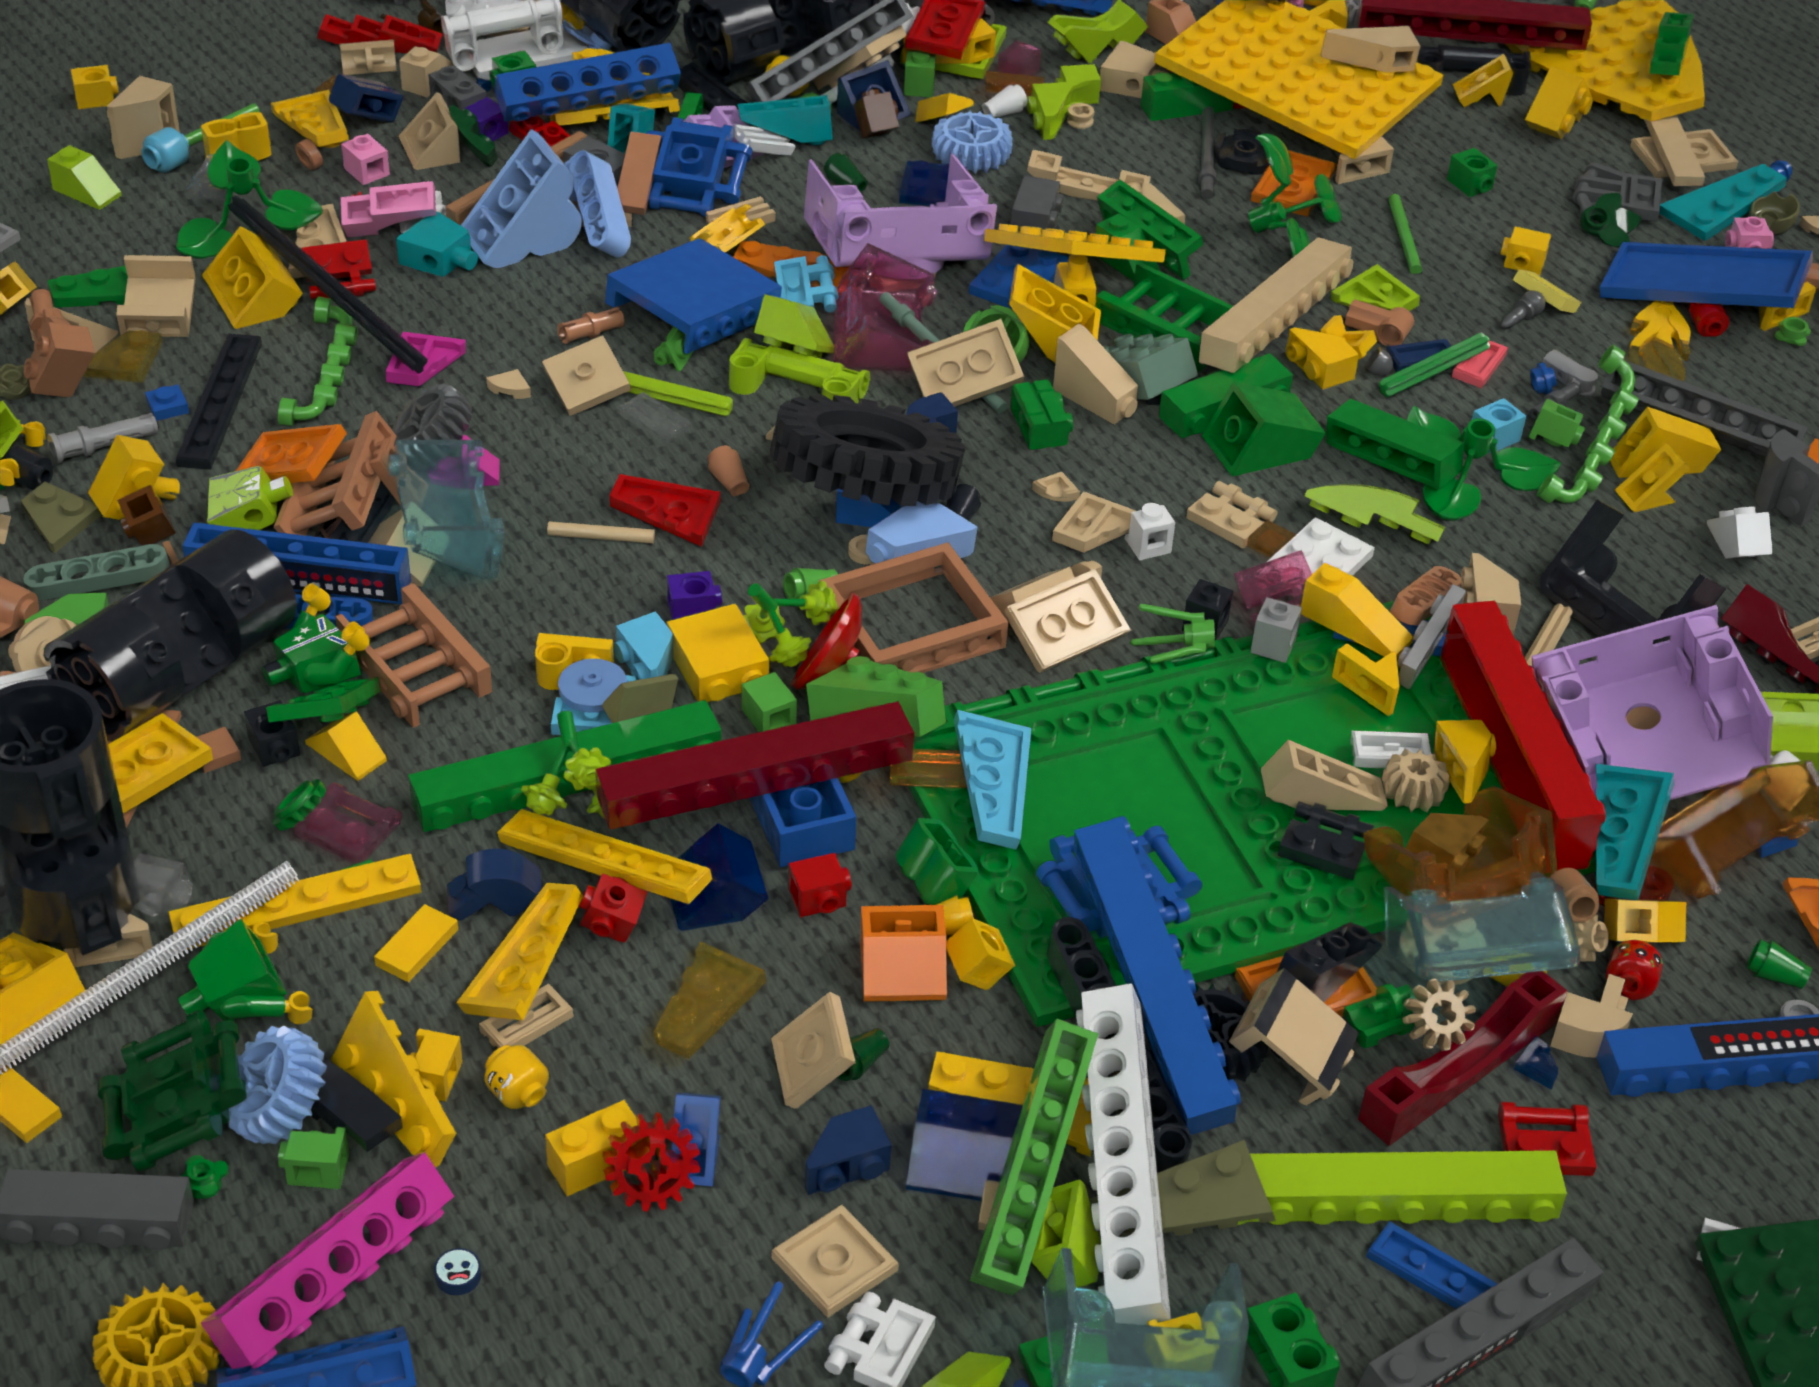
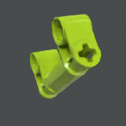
[729,338,870,403]

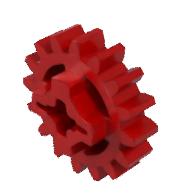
[603,1112,701,1212]

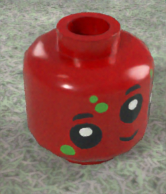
[1605,939,1663,1000]

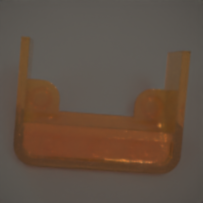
[1651,760,1819,899]

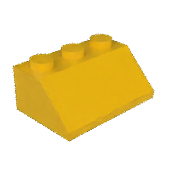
[202,226,303,329]

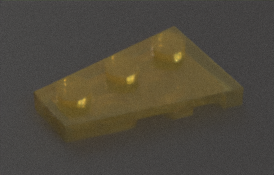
[654,941,767,1059]

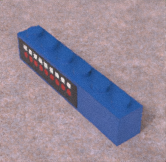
[182,523,411,604]
[1596,1014,1819,1097]

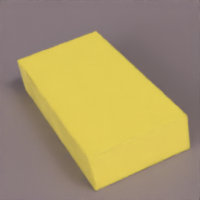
[1513,269,1582,313]

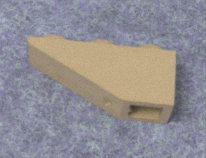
[1320,26,1420,72]

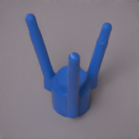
[720,1282,823,1387]

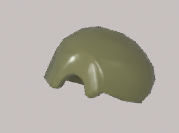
[1749,191,1800,235]

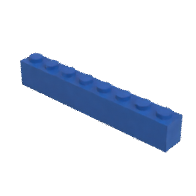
[1074,817,1241,1135]

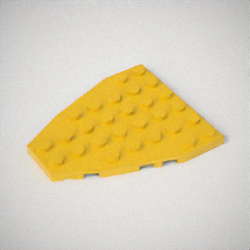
[1506,0,1705,122]

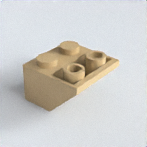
[107,76,180,159]
[1461,553,1521,635]

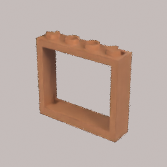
[819,542,1008,673]

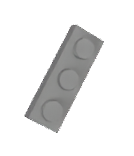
[1397,584,1466,689]

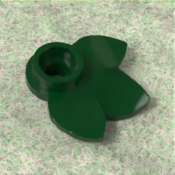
[1580,193,1642,247]

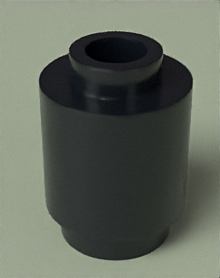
[0,446,53,490]

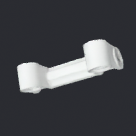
[441,0,564,71]

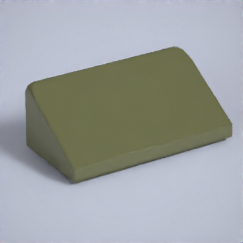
[602,674,678,723]

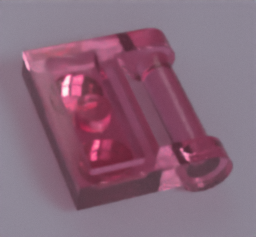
[294,782,402,864]

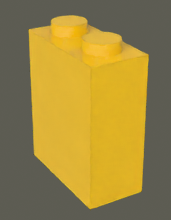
[667,603,769,702]

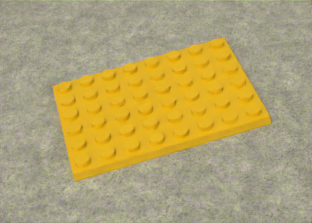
[1154,0,1444,160]

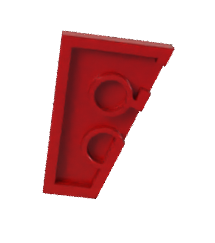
[609,474,721,547]

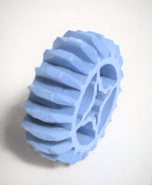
[932,110,1013,174]
[229,1026,327,1145]

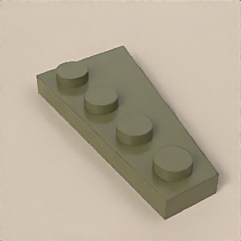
[1089,1140,1276,1239]

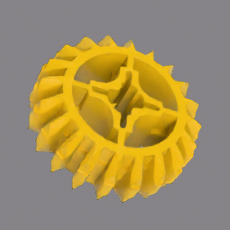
[92,1283,221,1387]

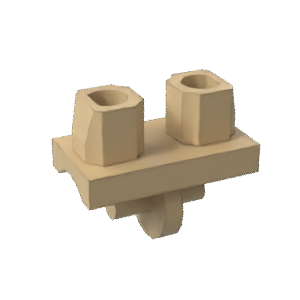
[340,40,397,75]

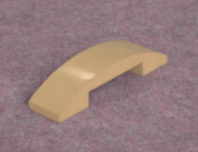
[1027,150,1151,200]

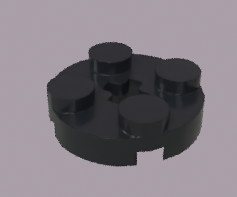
[1215,129,1270,175]

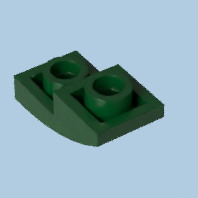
[449,104,498,167]

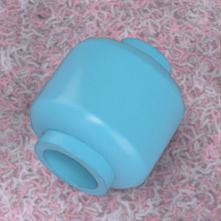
[141,127,189,173]

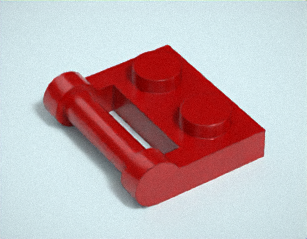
[1498,1102,1597,1176]

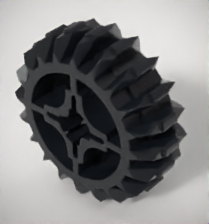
[1193,983,1269,1082]

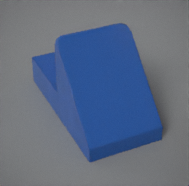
[669,1093,721,1186]

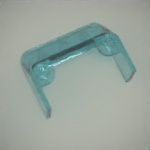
[1385,872,1580,981]
[1043,1248,1249,1387]

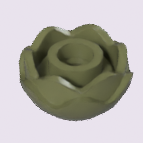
[0,364,31,400]

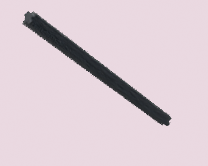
[228,195,428,374]

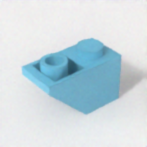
[613,611,673,680]

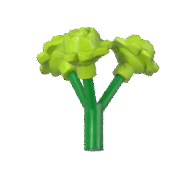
[743,581,837,667]
[521,711,611,819]

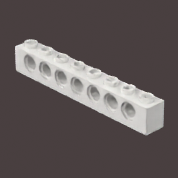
[1076,983,1171,1330]

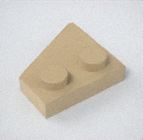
[1052,492,1136,553]

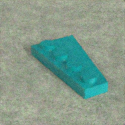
[1659,164,1787,241]
[1596,764,1675,900]

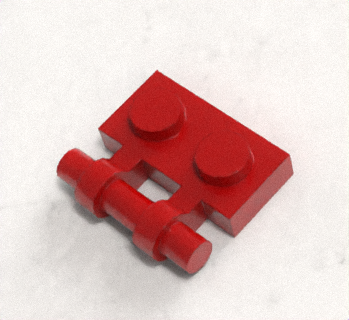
[302,239,376,299]

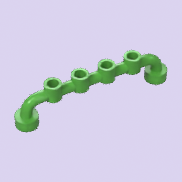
[278,296,358,426]
[1537,344,1639,504]

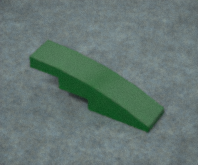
[1649,12,1694,76]

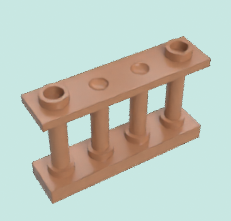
[274,411,397,536]
[335,583,492,728]

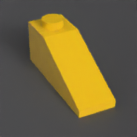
[1301,563,1413,658]
[1434,720,1496,803]

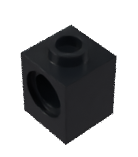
[1182,579,1233,640]
[244,700,300,767]

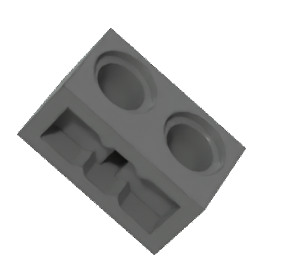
[428,65,487,110]

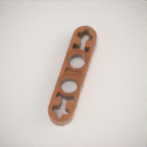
[1390,566,1461,626]

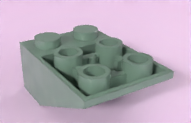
[1103,334,1198,400]

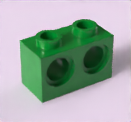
[1242,1292,1340,1387]

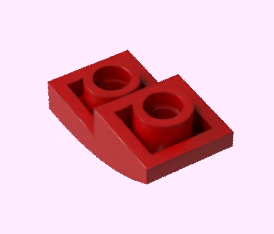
[509,116,570,147]

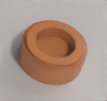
[295,138,323,171]

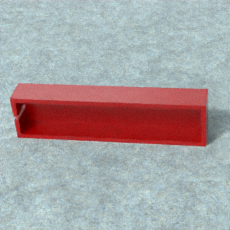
[1440,600,1606,874]

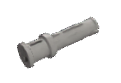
[47,413,158,464]

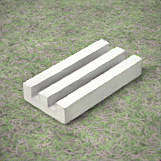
[734,125,796,156]
[1350,731,1431,768]

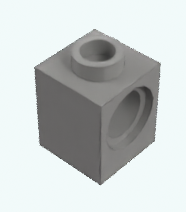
[1250,597,1302,663]

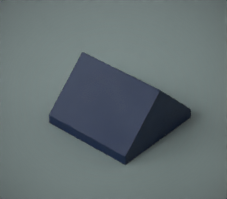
[837,60,911,132]

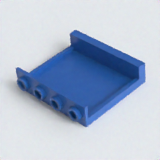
[605,238,782,354]

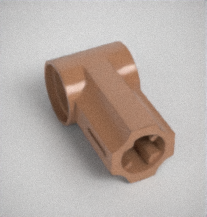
[1344,299,1414,346]

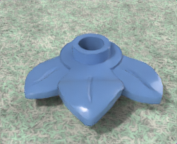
[562,19,612,52]

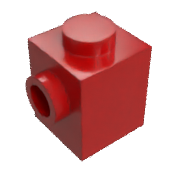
[788,853,852,917]

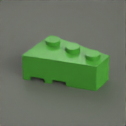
[806,656,946,737]

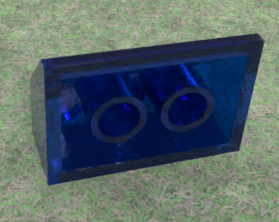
[906,1089,1023,1201]

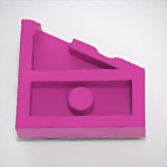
[386,332,466,386]

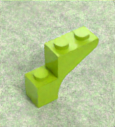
[1047,0,1149,63]
[1027,64,1101,140]

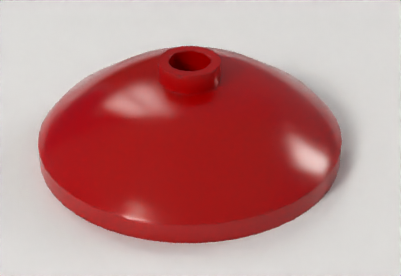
[791,592,862,690]

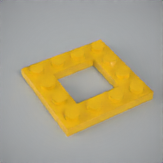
[984,224,1165,262]

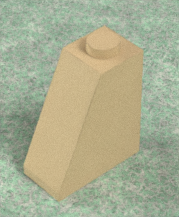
[1053,324,1138,425]

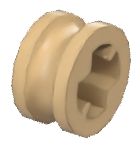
[1067,103,1094,129]

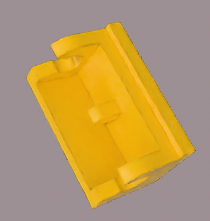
[689,204,765,253]

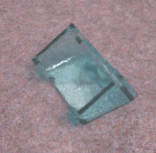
[388,440,505,579]

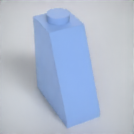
[866,501,977,564]

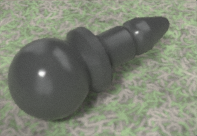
[1501,290,1546,328]

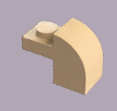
[1550,974,1633,1057]

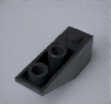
[1276,922,1383,1002]

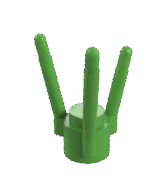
[1130,604,1215,663]

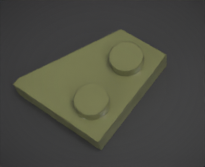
[21,482,101,553]

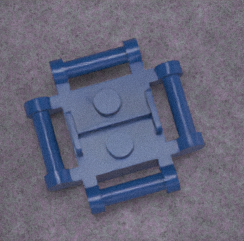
[646,117,753,217]
[1036,816,1202,938]

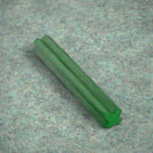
[1379,332,1490,398]

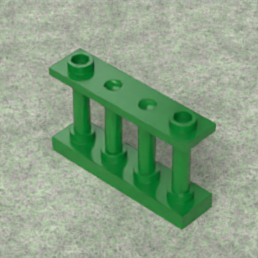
[1095,262,1233,372]

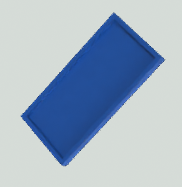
[1600,242,1813,308]

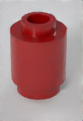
[1689,303,1729,336]

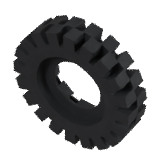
[770,395,965,506]

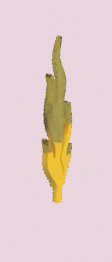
[1628,301,1691,382]

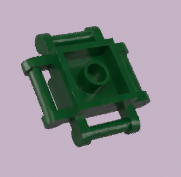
[97,1010,247,1172]

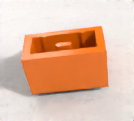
[860,905,947,1002]

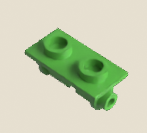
[653,326,694,371]

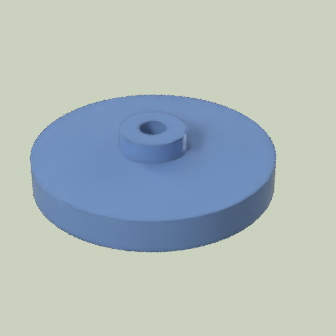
[558,659,627,713]

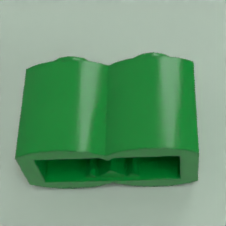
[895,818,978,905]

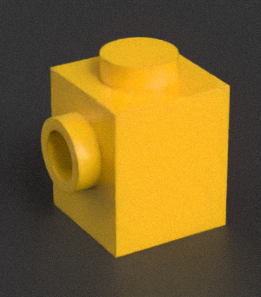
[1500,226,1552,275]

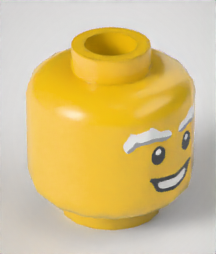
[484,1045,549,1109]

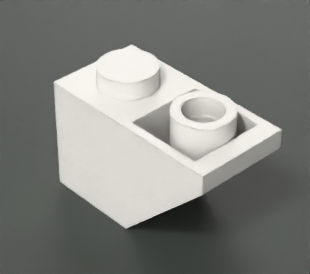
[1707,507,1772,559]

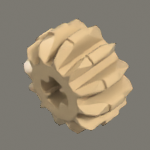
[1382,748,1450,812]
[1403,979,1476,1051]

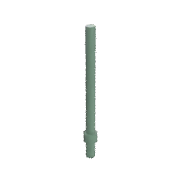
[879,292,1008,414]

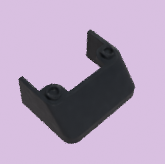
[1540,499,1726,644]

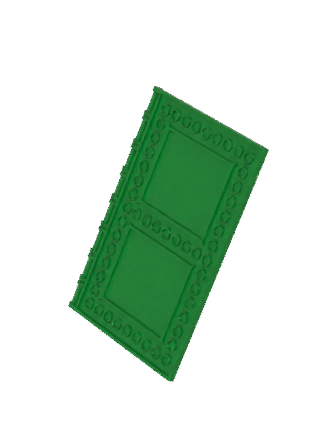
[896,600,1596,1028]

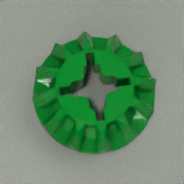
[272,779,326,831]

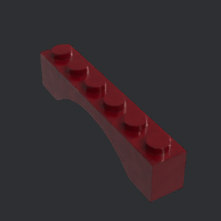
[1721,584,1819,694]
[1358,966,1568,1146]

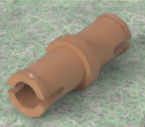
[557,307,624,344]

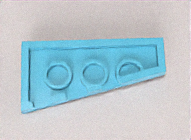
[954,710,1031,849]

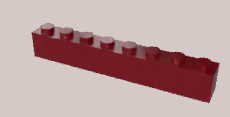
[1357,0,1592,50]
[595,701,914,830]

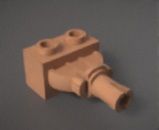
[24,289,95,397]

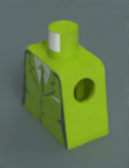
[207,466,293,530]

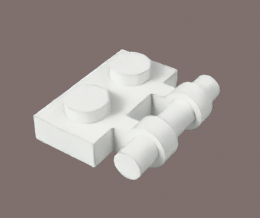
[824,1292,936,1387]

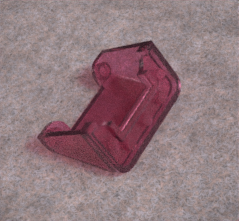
[834,243,937,372]

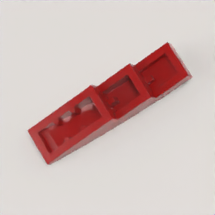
[317,14,443,53]

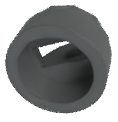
[1365,347,1393,376]

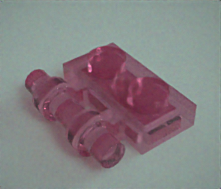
[1234,550,1312,627]

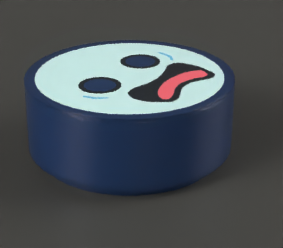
[434,1248,481,1295]

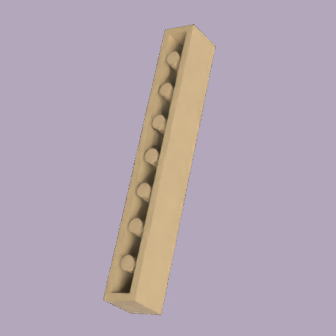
[1199,237,1353,373]

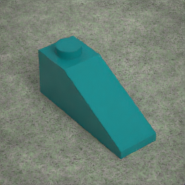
[738,95,833,145]

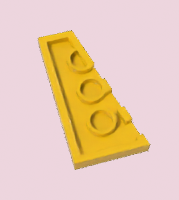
[270,90,349,148]
[550,93,680,126]
[456,883,583,1021]
[331,991,456,1168]
[928,1052,1092,1157]

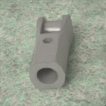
[1543,349,1598,396]

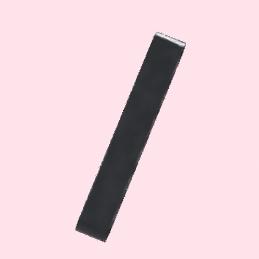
[1047,917,1192,1173]

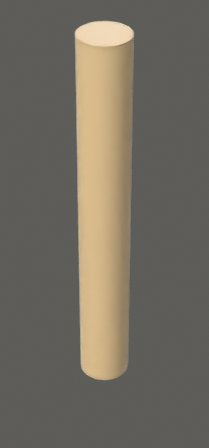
[547,521,655,544]

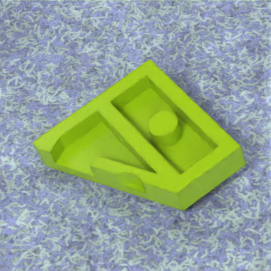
[1331,264,1420,311]

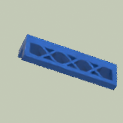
[216,1326,417,1387]

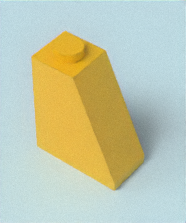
[1610,406,1721,478]

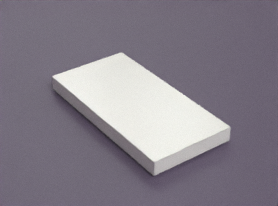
[462,22,588,81]

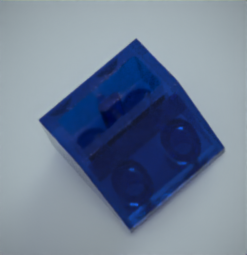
[670,823,769,931]

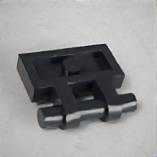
[1278,801,1374,880]

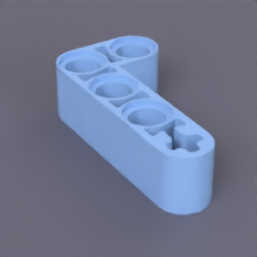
[565,150,631,258]

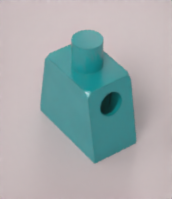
[608,104,655,154]
[396,211,478,277]

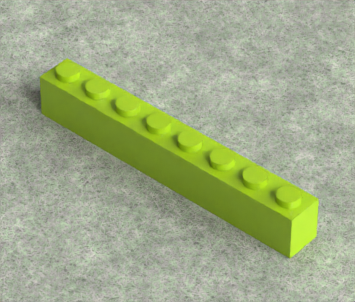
[1238,1151,1567,1225]

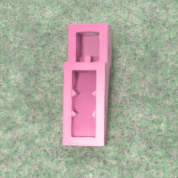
[341,181,436,237]

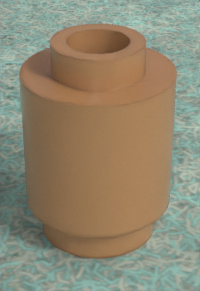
[1546,868,1599,922]

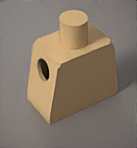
[1100,41,1168,98]

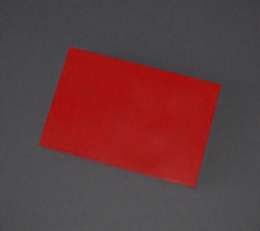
[905,0,985,60]

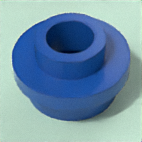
[1530,362,1557,395]

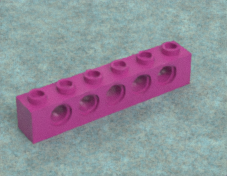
[201,1152,455,1369]

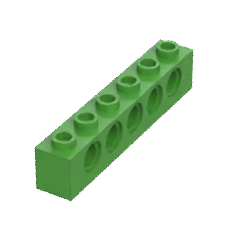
[970,1019,1099,1295]

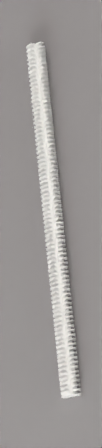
[0,861,299,1075]

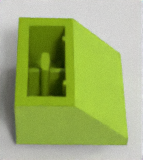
[754,294,835,358]

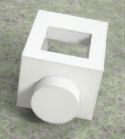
[1125,503,1175,560]

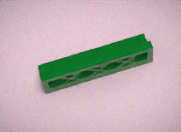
[1097,179,1203,280]

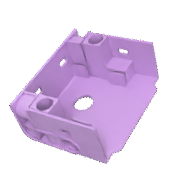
[804,154,997,277]
[1532,605,1773,800]

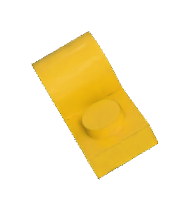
[535,633,614,690]

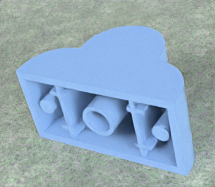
[461,129,581,268]

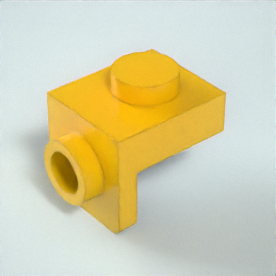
[1321,315,1377,359]

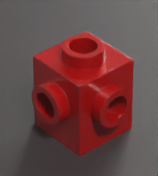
[579,873,648,942]

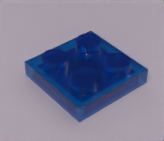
[899,160,967,207]

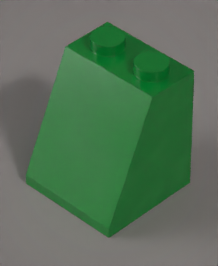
[1201,382,1326,476]

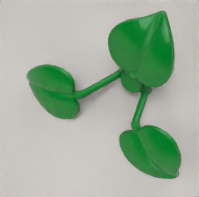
[1248,134,1342,257]
[176,140,323,259]
[1407,406,1561,520]

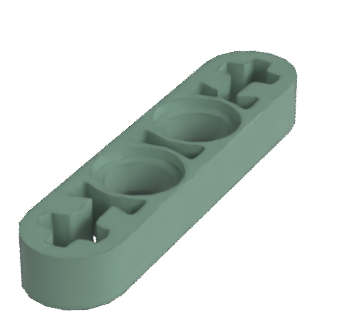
[23,544,171,600]

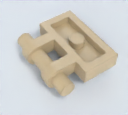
[1186,481,1277,548]

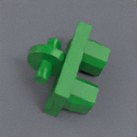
[1343,983,1417,1049]

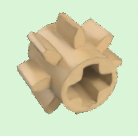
[1557,914,1608,962]

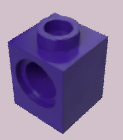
[466,97,508,141]
[667,571,722,620]

